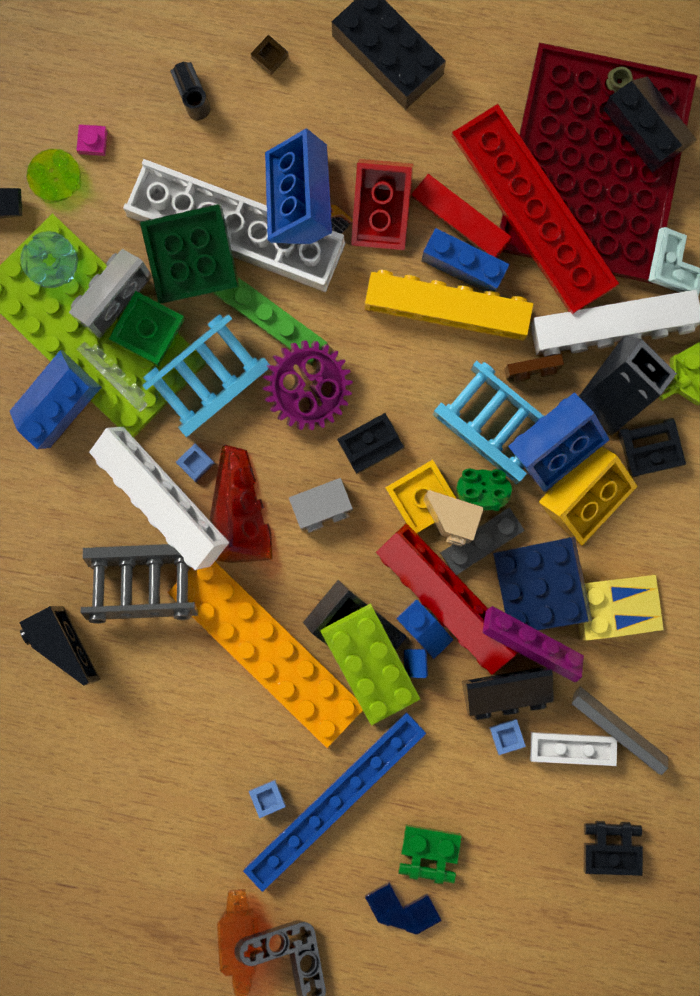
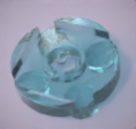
[20,231,78,288]

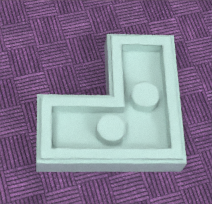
[649,227,700,296]

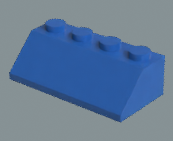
[265,128,332,244]

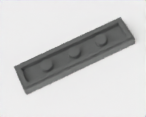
[572,686,668,775]

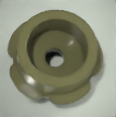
[606,67,633,92]

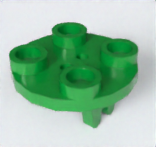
[456,468,512,511]

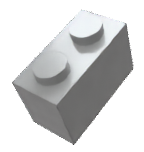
[289,478,353,533]

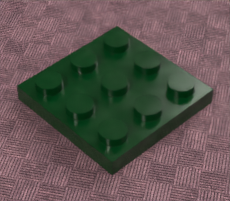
[140,204,240,304]

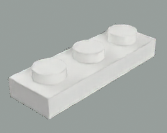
[530,732,617,766]

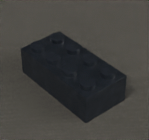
[331,0,446,110]

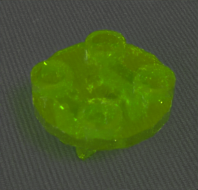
[26,149,81,203]

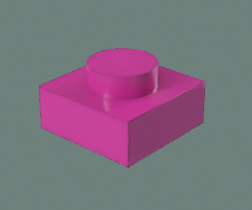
[76,124,107,156]

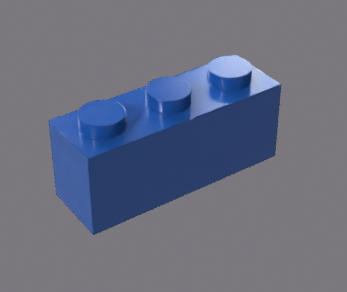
[421,228,509,292]

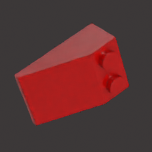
[351,159,414,250]

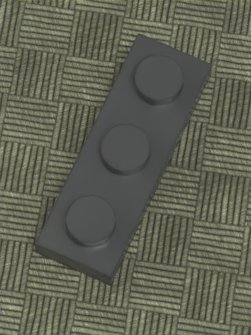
[440,507,525,575]

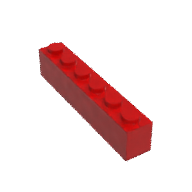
[375,523,517,675]

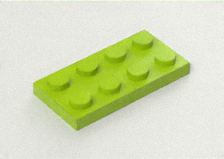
[320,603,420,726]

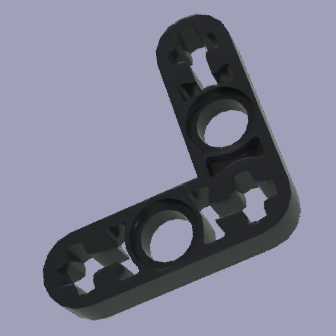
[234,920,326,996]

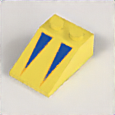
[578,575,664,640]

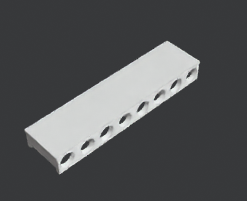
[123,159,345,292]

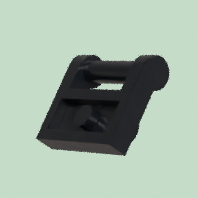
[618,418,686,478]

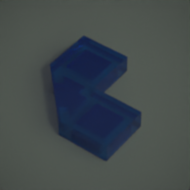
[365,882,442,934]

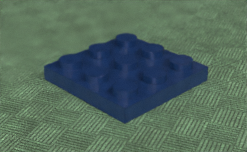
[493,537,592,630]

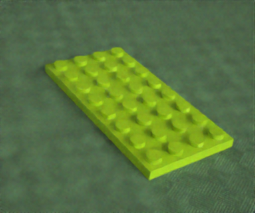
[0,213,207,438]

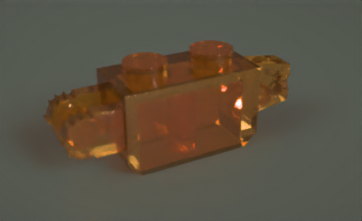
[217,889,261,996]

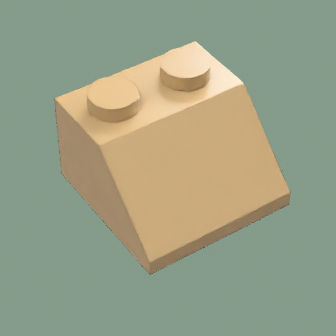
[423,490,483,547]

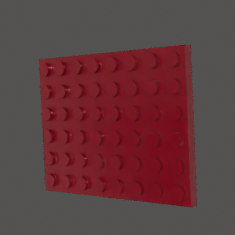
[499,42,697,284]

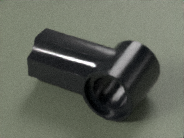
[170,61,210,120]

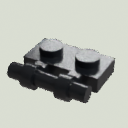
[584,821,643,876]

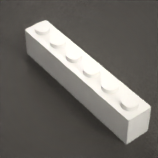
[530,290,700,357]
[89,427,229,570]

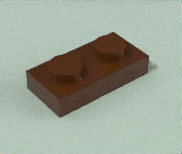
[504,354,564,382]

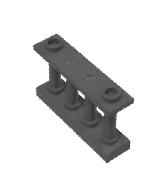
[80,544,198,624]

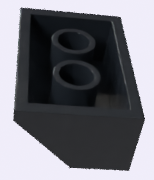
[603,76,697,173]
[462,667,554,720]

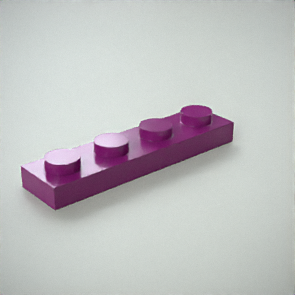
[482,606,584,682]

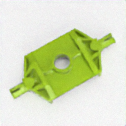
[659,342,700,406]

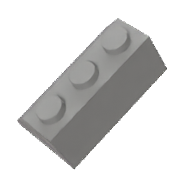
[69,249,152,339]

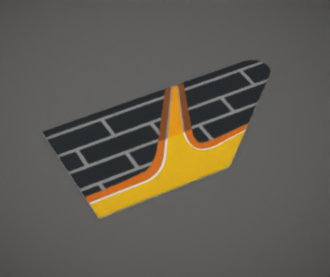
[331,205,353,234]

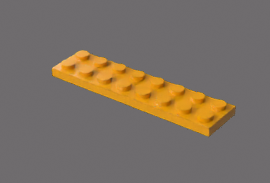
[167,561,363,748]

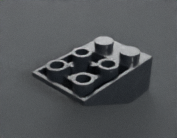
[579,336,677,435]

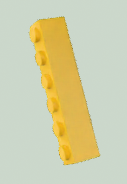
[365,270,533,341]

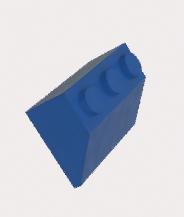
[9,350,102,449]
[508,392,610,492]

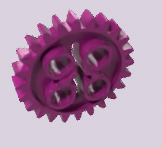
[263,340,353,430]

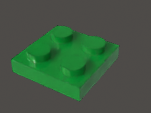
[109,291,185,366]

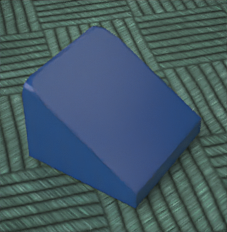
[404,649,428,678]

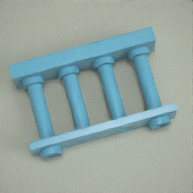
[142,314,270,437]
[433,360,544,485]

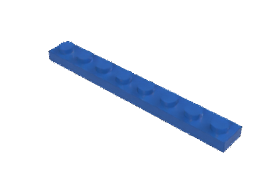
[243,712,426,892]

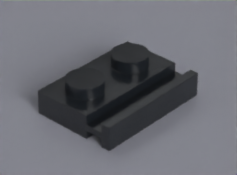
[337,413,405,475]

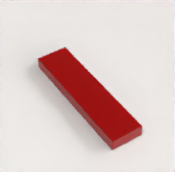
[411,174,512,258]

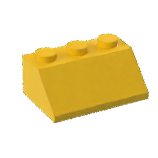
[539,447,638,546]

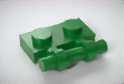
[398,824,462,884]

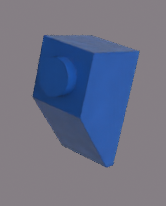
[395,599,454,659]

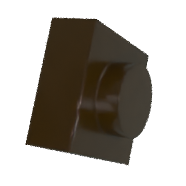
[251,35,289,75]

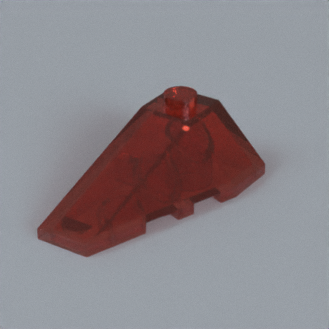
[209,445,273,563]

